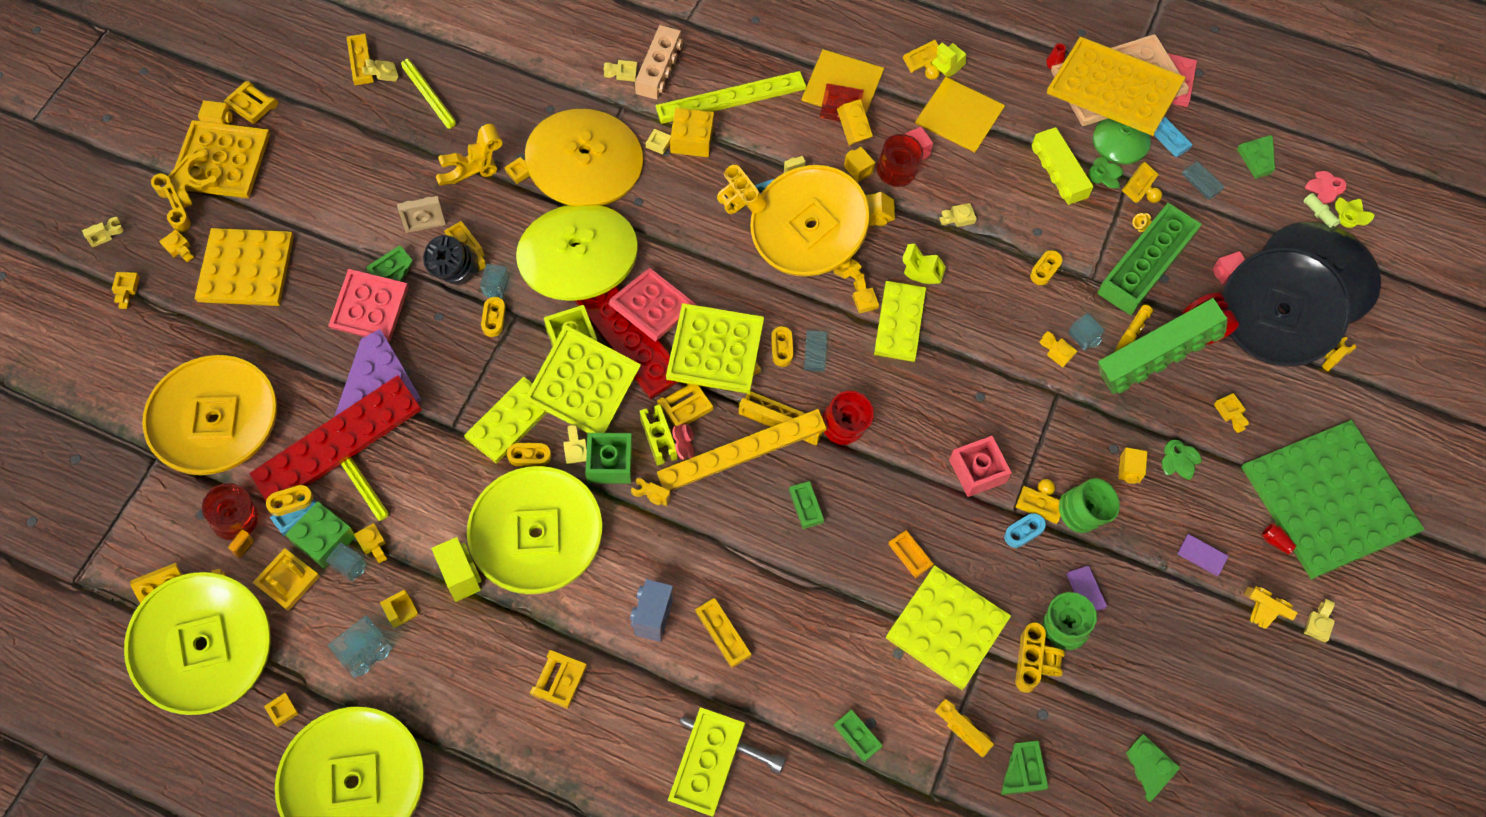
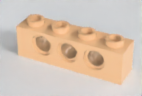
[635,25,683,100]

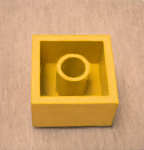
[670,108,714,157]

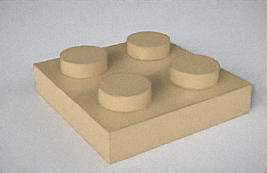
[397,196,446,233]

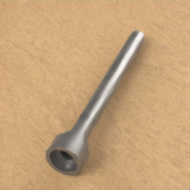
[679,716,787,775]

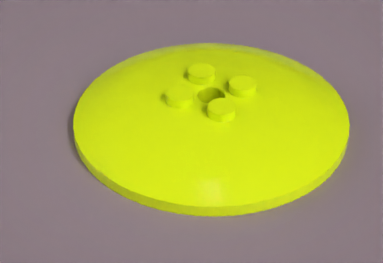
[516,205,638,301]
[467,466,602,594]
[124,572,271,715]
[275,707,424,817]

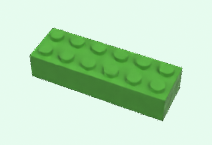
[1097,203,1202,316]
[1098,298,1227,394]

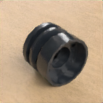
[423,235,478,285]

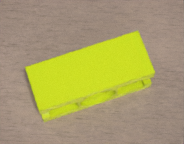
[640,404,677,466]

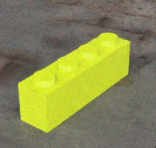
[1032,127,1093,205]

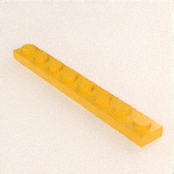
[657,409,826,491]

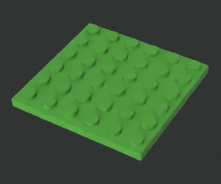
[1241,420,1425,580]

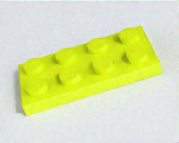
[874,281,926,362]
[464,376,547,464]
[668,707,745,817]

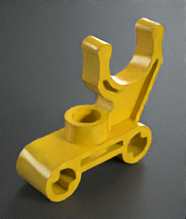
[435,124,502,186]
[151,150,219,233]

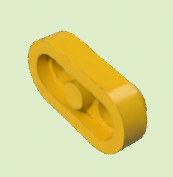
[1030,250,1062,286]
[481,297,506,337]
[771,326,793,367]
[507,443,551,467]
[266,485,313,516]

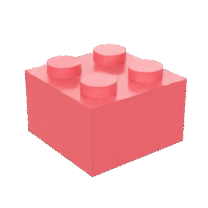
[949,436,1012,497]

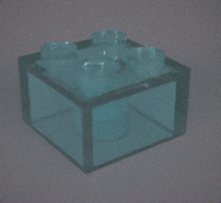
[327,615,392,679]

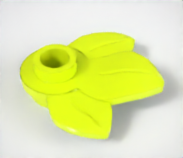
[1335,197,1374,228]

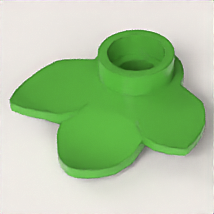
[1088,157,1123,188]
[1162,440,1202,480]

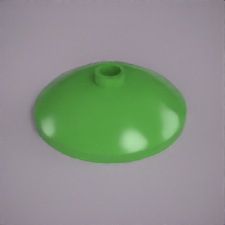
[1093,118,1151,165]

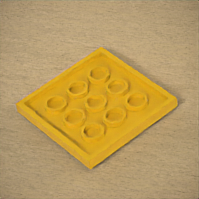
[174,120,270,199]
[195,228,294,306]

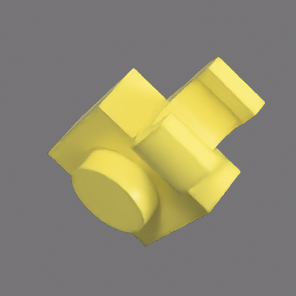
[362,59,398,82]
[604,60,637,82]
[939,203,977,227]
[82,217,124,247]
[563,425,587,464]
[1304,599,1335,643]

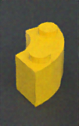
[865,192,895,226]

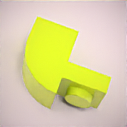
[932,43,966,77]
[902,244,946,284]

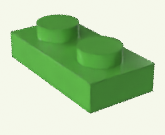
[789,481,824,529]
[833,709,883,763]

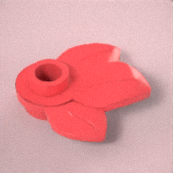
[1305,171,1347,204]
[672,424,695,460]

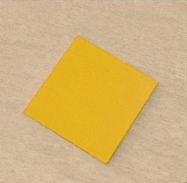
[801,49,884,114]
[915,77,1005,153]

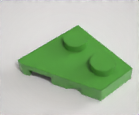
[1001,741,1048,795]

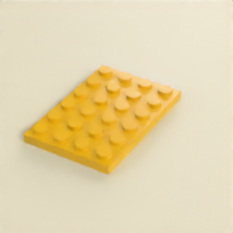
[1047,37,1186,136]

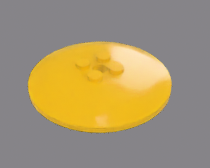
[525,109,643,206]
[750,165,870,277]
[142,355,277,475]

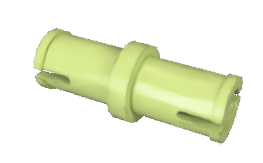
[1303,193,1341,228]

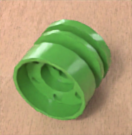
[1059,478,1120,534]
[1043,592,1097,650]

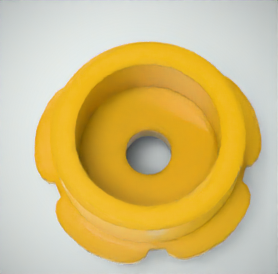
[1132,213,1152,232]

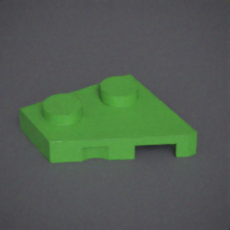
[1237,135,1275,179]
[366,245,413,282]
[1126,734,1180,802]

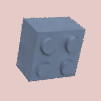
[630,579,673,642]

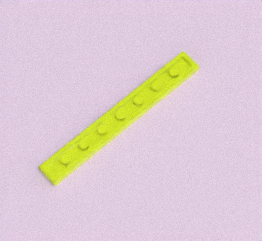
[656,71,806,124]

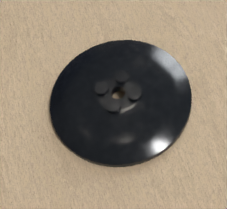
[1262,222,1381,324]
[1222,248,1351,367]

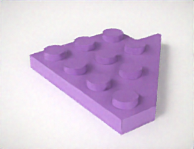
[334,329,421,417]

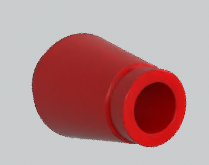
[1046,43,1066,70]
[1261,523,1297,555]

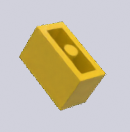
[837,99,873,146]

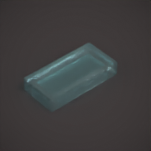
[1182,161,1224,200]
[804,330,827,372]

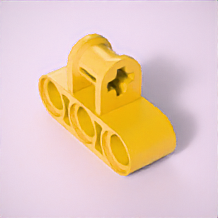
[717,165,766,214]
[1015,623,1065,693]

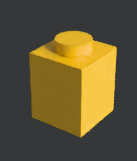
[198,100,233,125]
[1118,447,1147,484]

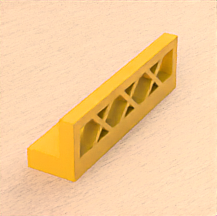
[739,391,823,446]

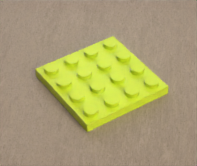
[666,303,764,394]
[524,325,641,434]
[886,566,1011,691]

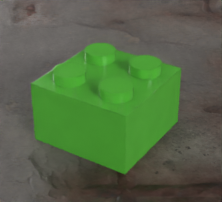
[585,433,633,484]
[285,501,355,570]

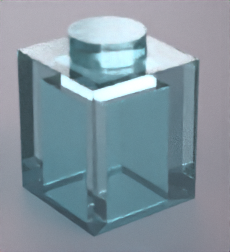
[480,264,509,299]
[1068,313,1105,351]
[326,542,366,582]

